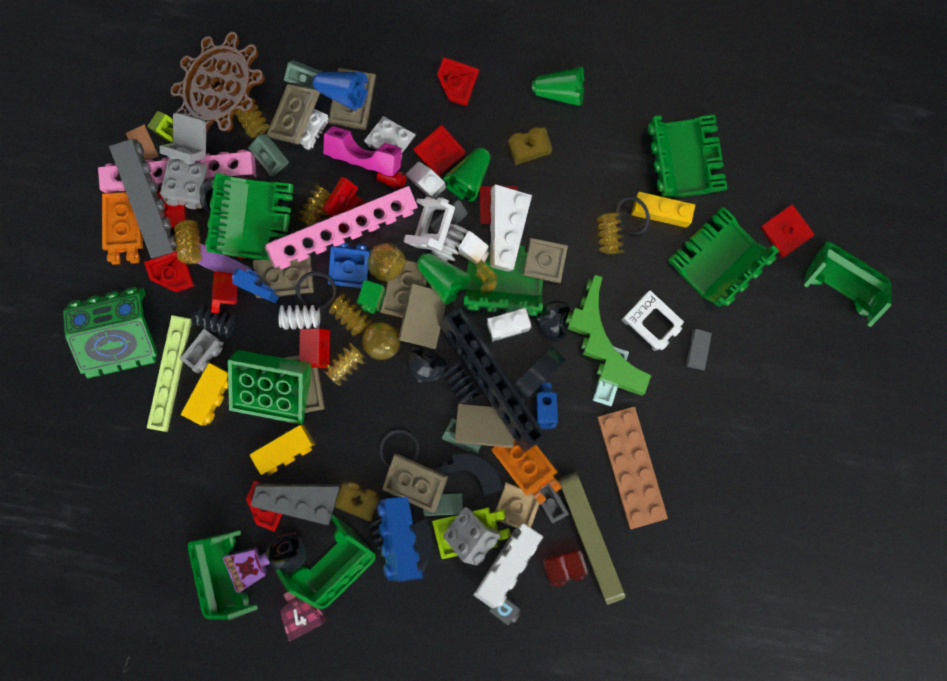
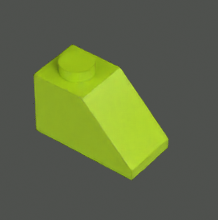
[147,111,173,143]

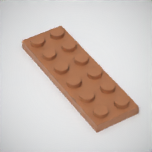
[597,407,668,529]

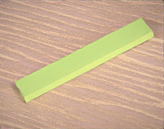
[147,315,191,432]

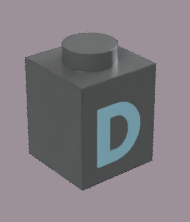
[489,595,520,625]

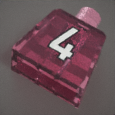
[280,592,326,642]

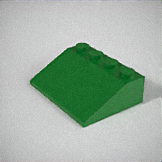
[228,350,311,424]

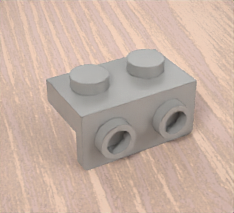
[180,329,224,373]

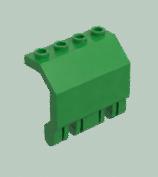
[648,115,727,198]
[205,173,294,261]
[668,207,779,307]

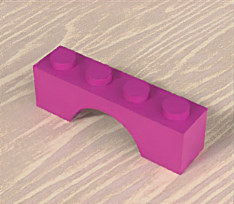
[323,126,402,176]

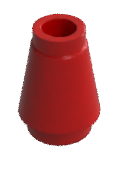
[377,172,406,190]

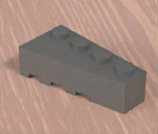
[251,484,339,525]

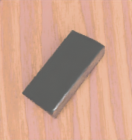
[430,200,467,234]
[685,329,712,371]
[539,483,569,524]

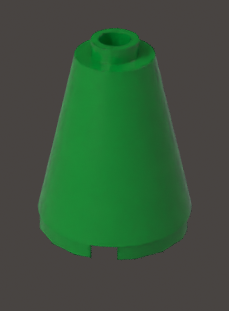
[532,67,584,106]
[443,148,491,202]
[417,253,471,305]

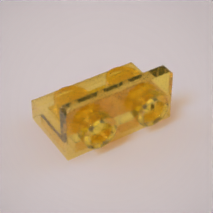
[476,259,498,294]

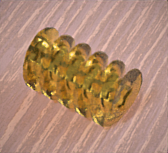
[235,98,270,138]
[296,185,331,226]
[597,213,624,254]
[174,220,203,264]
[329,293,371,336]
[323,343,364,386]

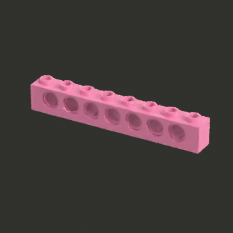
[98,150,257,194]
[264,186,418,270]

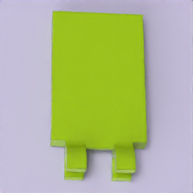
[432,507,511,559]

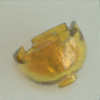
[367,242,406,282]
[362,322,401,360]

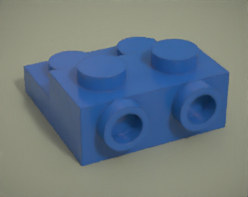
[328,242,371,288]
[232,268,279,304]

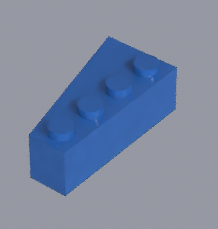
[378,497,423,581]

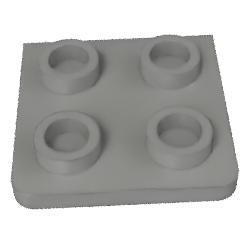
[160,113,206,164]
[160,159,207,209]
[444,507,501,566]

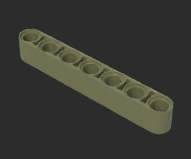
[558,471,626,605]

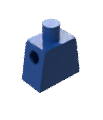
[535,383,558,429]

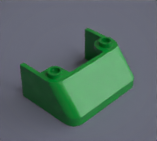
[804,241,891,327]
[276,515,376,609]
[188,531,257,619]

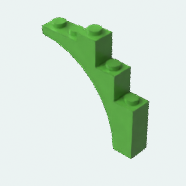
[566,275,651,396]

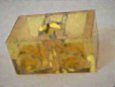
[508,127,552,165]
[334,482,380,521]

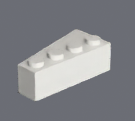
[490,185,532,272]
[473,524,543,608]

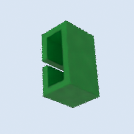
[357,280,386,314]

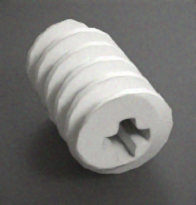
[432,224,468,262]
[279,305,320,329]

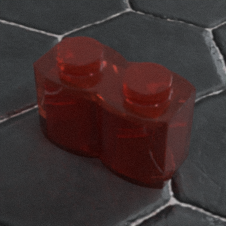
[543,549,588,587]

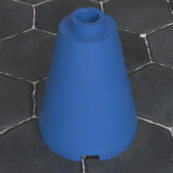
[313,72,368,111]

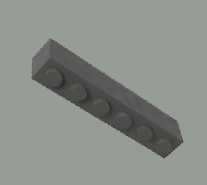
[109,139,178,259]

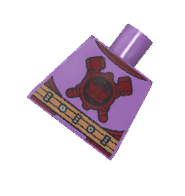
[223,547,270,593]

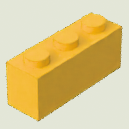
[631,192,695,227]
[181,363,229,425]
[250,425,315,476]

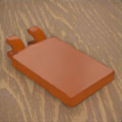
[102,192,143,265]
[491,439,562,504]

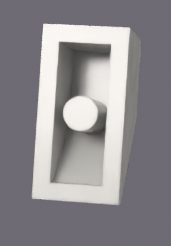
[405,161,446,199]
[459,231,490,266]

